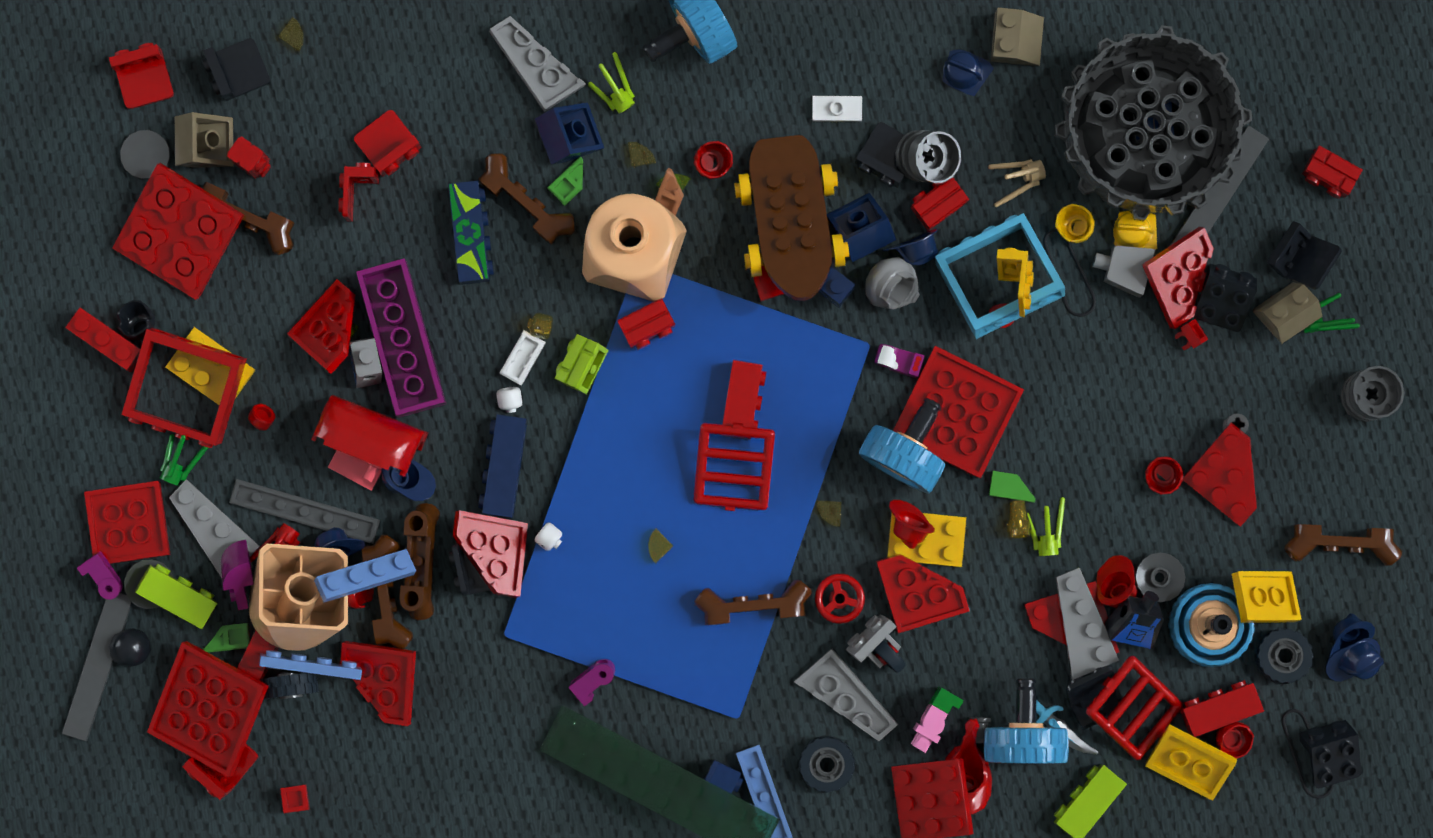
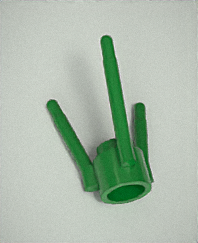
[1303,293,1360,333]
[159,434,208,486]

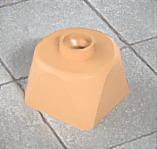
[582,194,687,302]
[249,543,348,651]

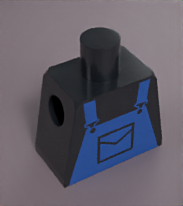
[1104,591,1163,649]

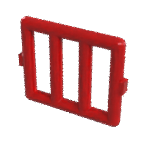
[693,422,775,511]
[1086,656,1183,760]

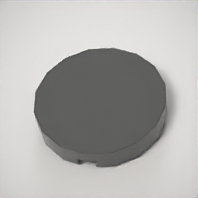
[120,130,171,180]

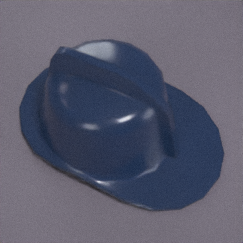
[942,49,994,96]
[882,229,938,265]
[381,459,436,501]
[315,527,365,556]
[1329,613,1375,658]
[1326,638,1384,682]

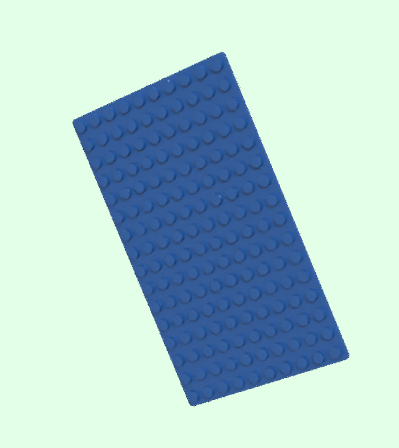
[504,274,870,719]

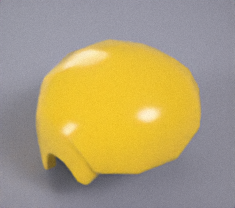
[1055,204,1095,243]

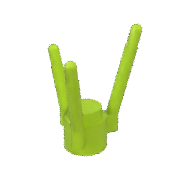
[588,52,635,114]
[1024,497,1065,556]

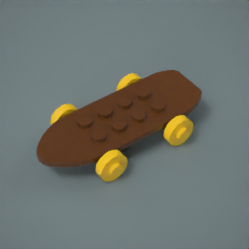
[734,135,849,301]

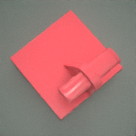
[328,450,382,491]

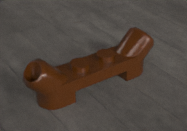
[478,153,575,245]
[202,182,294,255]
[400,503,440,620]
[1285,524,1402,566]
[362,534,413,649]
[694,579,812,625]

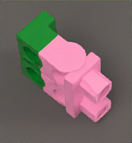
[911,686,964,753]

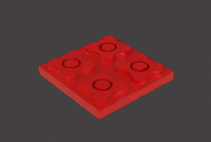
[113,163,244,300]
[893,346,1024,479]
[147,641,269,777]

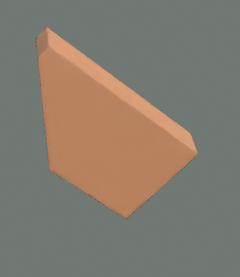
[655,168,684,216]

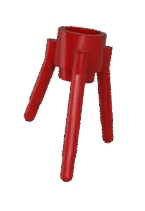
[250,523,300,562]

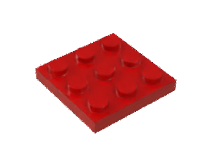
[84,481,170,564]
[891,758,974,838]

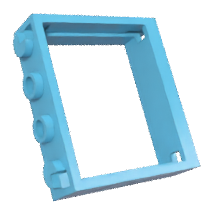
[935,213,1065,339]

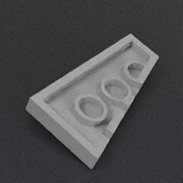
[489,16,586,112]
[169,479,260,578]
[1055,568,1119,680]
[794,649,898,741]

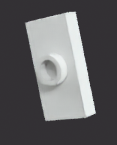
[812,96,862,122]
[500,330,546,386]

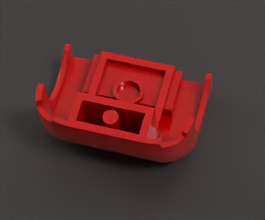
[311,395,428,477]

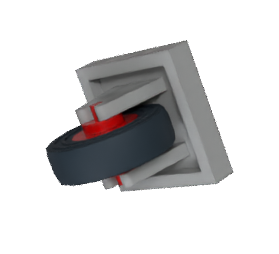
[845,614,906,673]

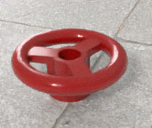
[815,574,865,624]

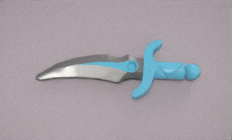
[1036,700,1098,754]

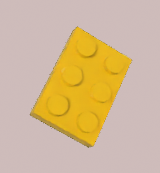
[165,327,256,405]
[887,512,967,567]
[1231,571,1302,623]
[1146,724,1237,801]

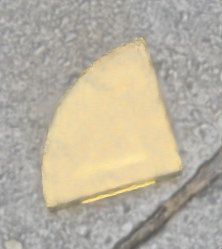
[279,17,304,52]
[628,142,656,167]
[816,501,841,527]
[648,528,673,564]

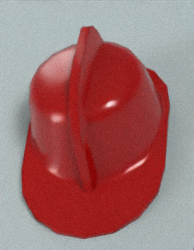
[889,500,935,549]
[1097,555,1137,608]

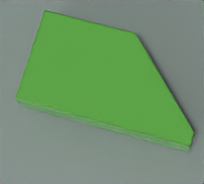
[547,156,583,206]
[989,471,1035,503]
[203,623,250,653]

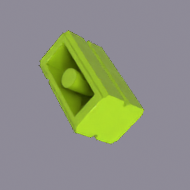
[555,334,609,395]

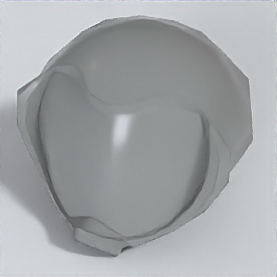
[865,257,920,309]

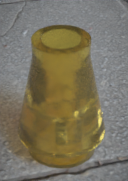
[1007,501,1032,538]

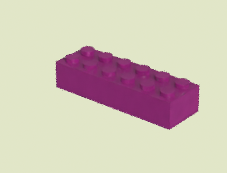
[356,258,447,418]

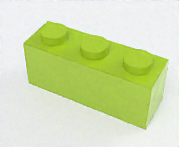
[135,563,217,629]
[1054,764,1127,838]

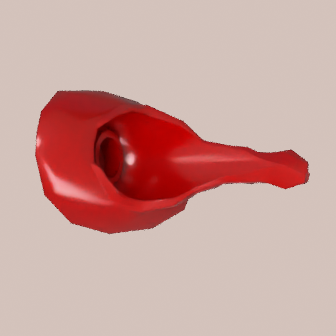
[945,718,992,814]

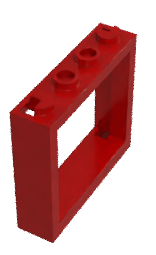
[121,328,247,448]

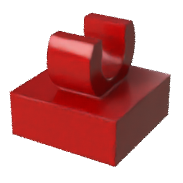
[1175,319,1208,350]
[280,784,310,813]

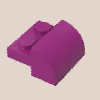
[221,540,254,610]

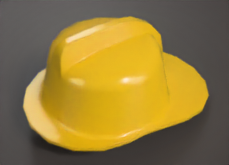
[1113,211,1157,250]

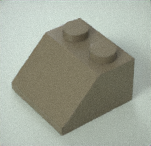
[991,8,1044,66]
[175,112,234,168]
[1252,282,1323,344]

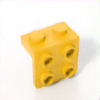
[997,248,1034,317]

